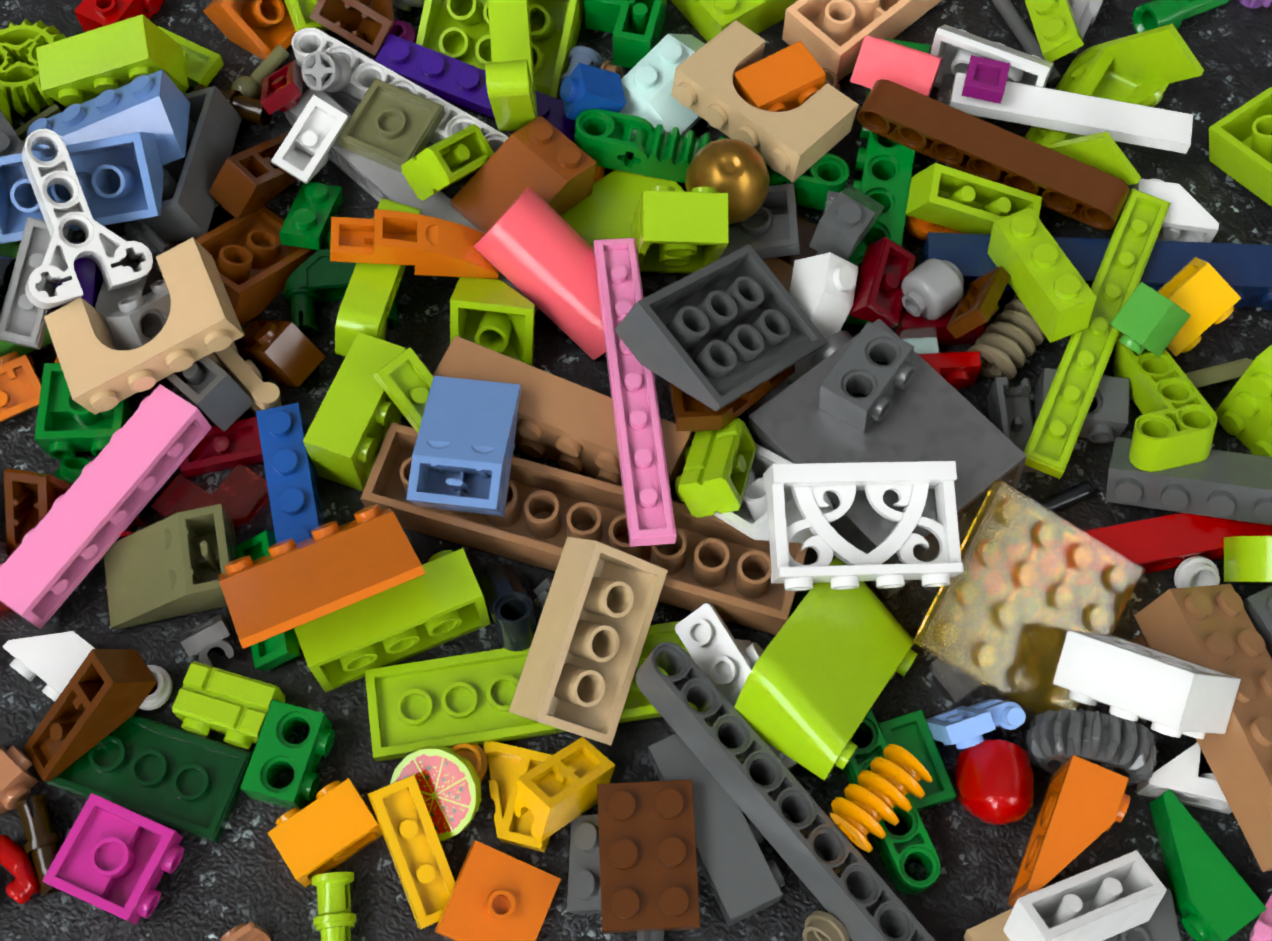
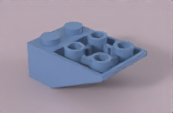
[406,376,521,516]

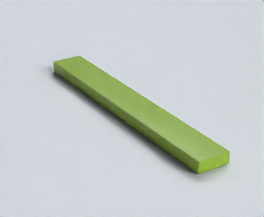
[1023,188,1171,479]

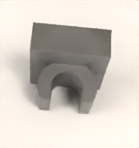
[180,614,234,666]

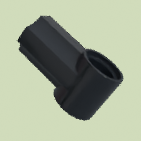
[476,561,537,652]

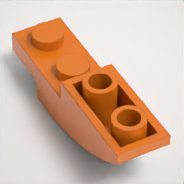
[330,209,498,279]

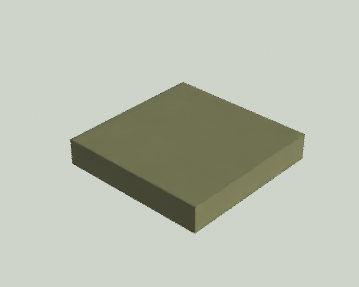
[337,78,446,173]

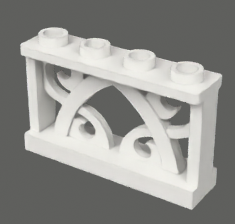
[763,461,964,591]

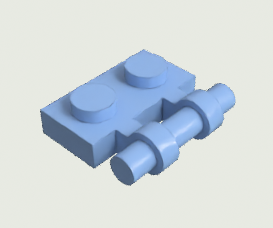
[925,699,1026,749]

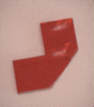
[151,463,269,525]

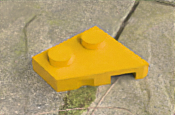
[483,741,553,853]

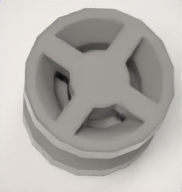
[301,51,352,93]

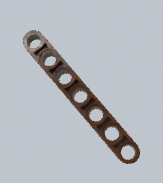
[857,79,1130,230]

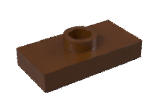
[947,266,1011,339]

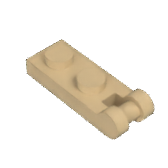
[207,342,282,417]

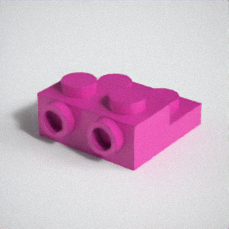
[42,793,184,925]

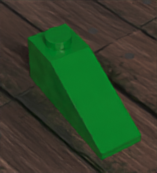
[1149,789,1267,941]

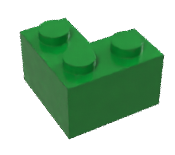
[584,0,667,68]

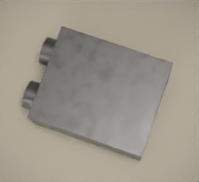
[747,319,1027,599]

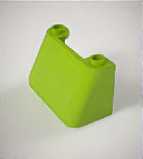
[734,557,918,781]

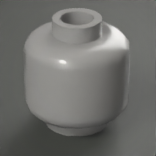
[901,258,964,320]

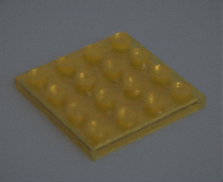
[913,481,1144,715]

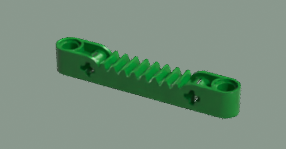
[574,109,849,210]

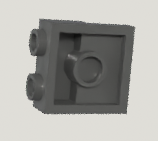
[719,183,800,259]

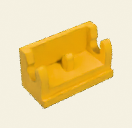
[514,736,615,843]

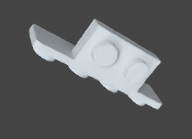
[675,603,797,769]

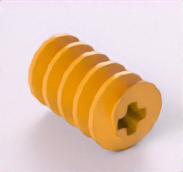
[830,744,933,853]

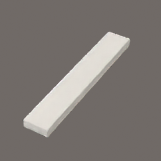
[949,72,1193,154]

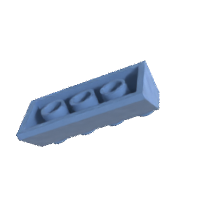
[26,69,191,166]
[0,132,164,244]

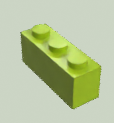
[906,163,1042,235]
[987,207,1097,343]

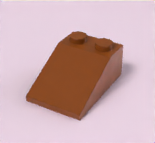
[451,115,597,234]
[195,206,318,326]

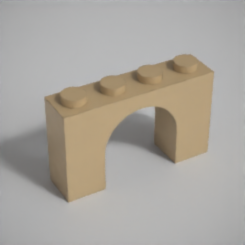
[671,20,859,182]
[44,237,244,415]

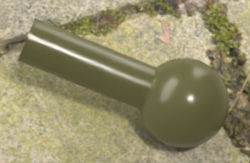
[231,44,290,100]

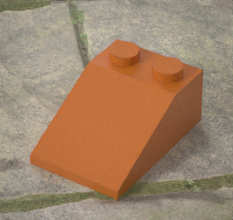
[1007,755,1130,907]

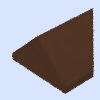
[309,0,395,56]
[3,468,72,552]

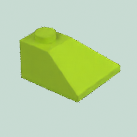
[450,277,535,366]

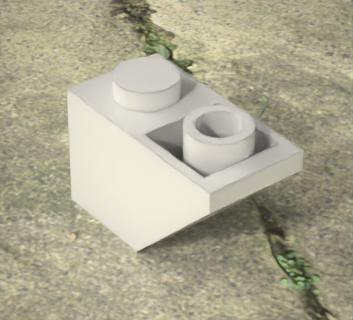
[3,631,95,702]

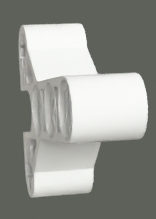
[21,129,153,309]

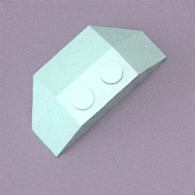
[620,34,705,154]

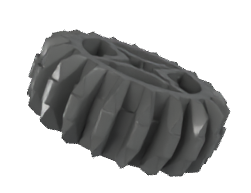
[1025,708,1157,786]

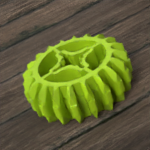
[0,19,67,117]

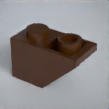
[236,320,325,387]

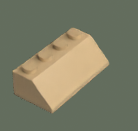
[509,537,668,746]

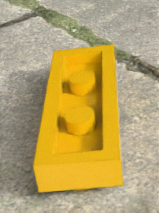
[368,775,455,929]

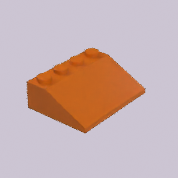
[218,504,425,649]

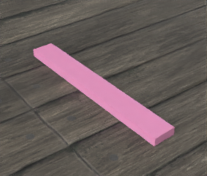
[593,238,677,547]

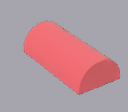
[473,186,645,360]

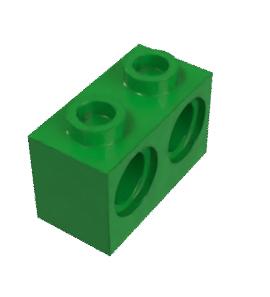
[240,700,335,810]

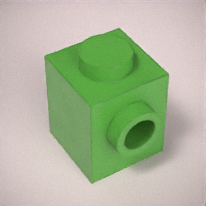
[1110,282,1191,357]

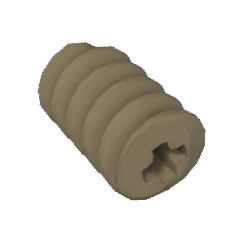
[967,293,1045,380]

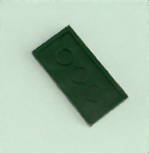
[46,714,252,844]

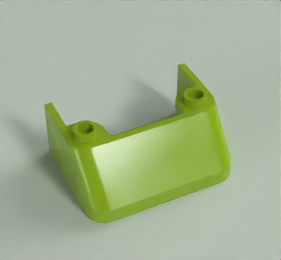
[1024,24,1205,185]

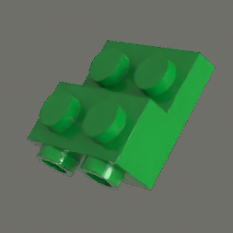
[34,363,134,460]

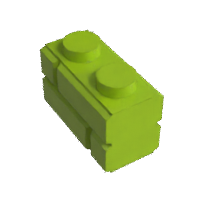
[401,124,494,201]
[675,418,757,518]
[172,661,285,750]

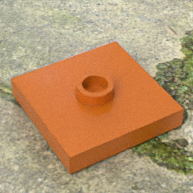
[434,840,561,941]

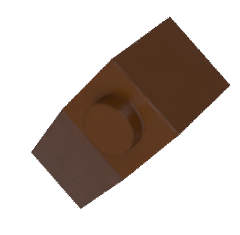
[208,131,297,220]
[23,649,158,782]

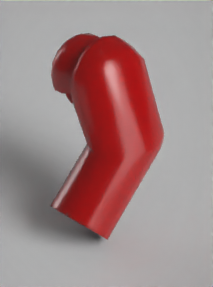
[0,835,40,904]

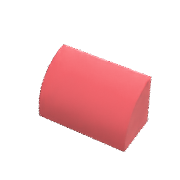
[850,35,943,97]

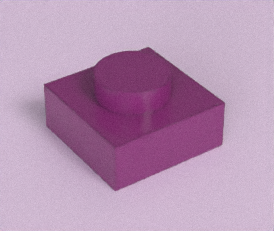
[961,55,1010,104]

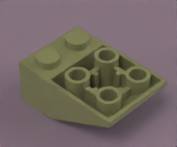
[104,504,237,630]

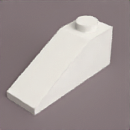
[785,252,859,384]

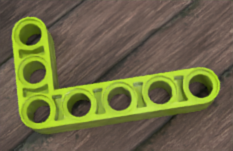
[485,0,538,132]

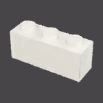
[1003,850,1167,941]

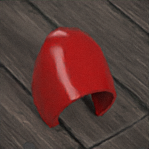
[955,739,1034,825]

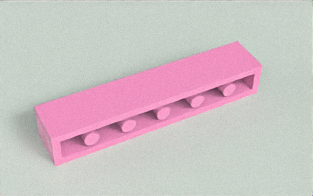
[0,384,212,630]

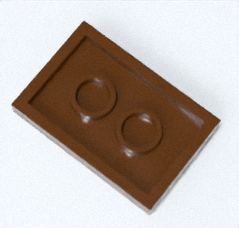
[597,780,700,933]

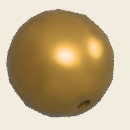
[685,138,770,224]

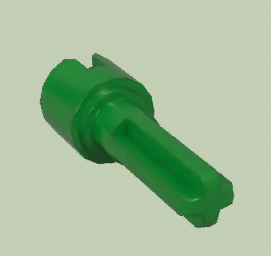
[1132,0,1230,34]

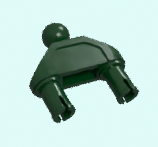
[284,228,402,338]

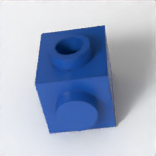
[560,62,626,121]

